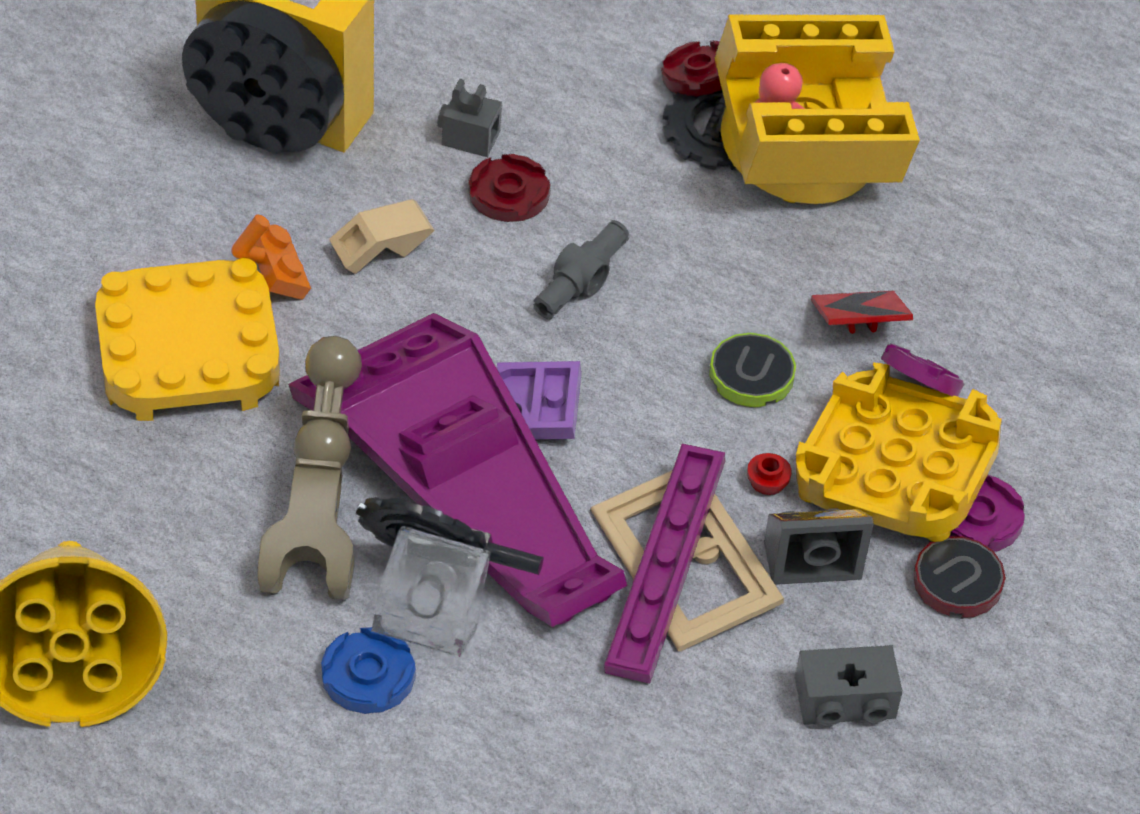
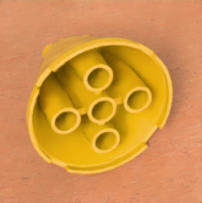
[0,540,167,727]

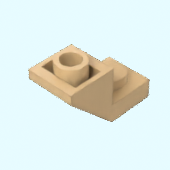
[329,199,435,274]

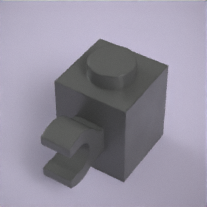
[437,79,502,157]

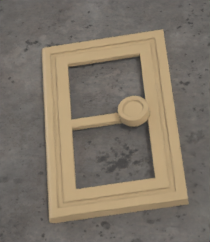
[590,471,784,652]

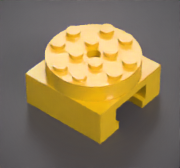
[715,14,920,204]

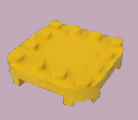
[95,258,280,421]
[796,362,1002,542]

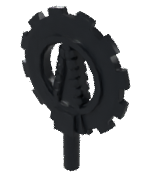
[662,90,737,170]
[356,497,544,575]

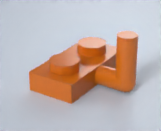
[231,214,311,300]

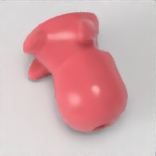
[747,63,805,111]

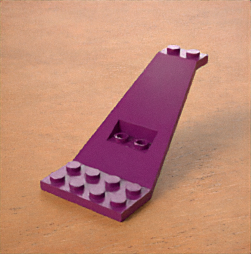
[288,313,627,627]

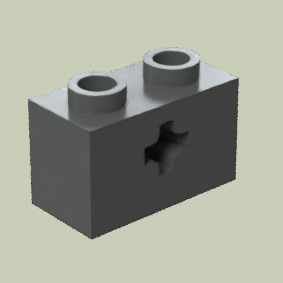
[795,645,903,726]

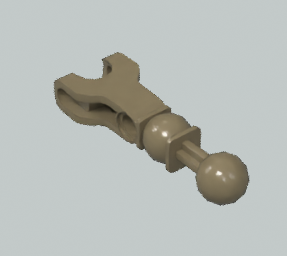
[257,335,362,600]

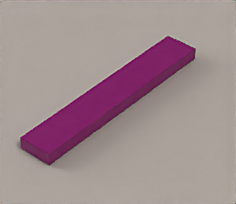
[604,443,725,684]

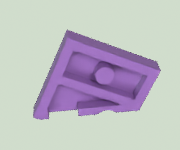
[497,361,582,439]

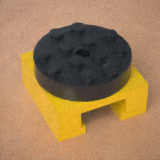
[182,0,374,154]

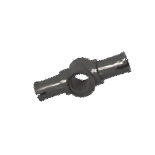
[533,220,629,320]

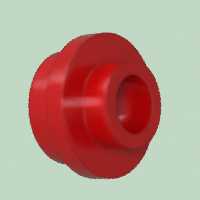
[747,453,792,495]

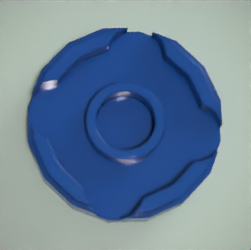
[321,627,416,714]

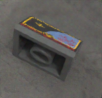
[764,509,874,585]

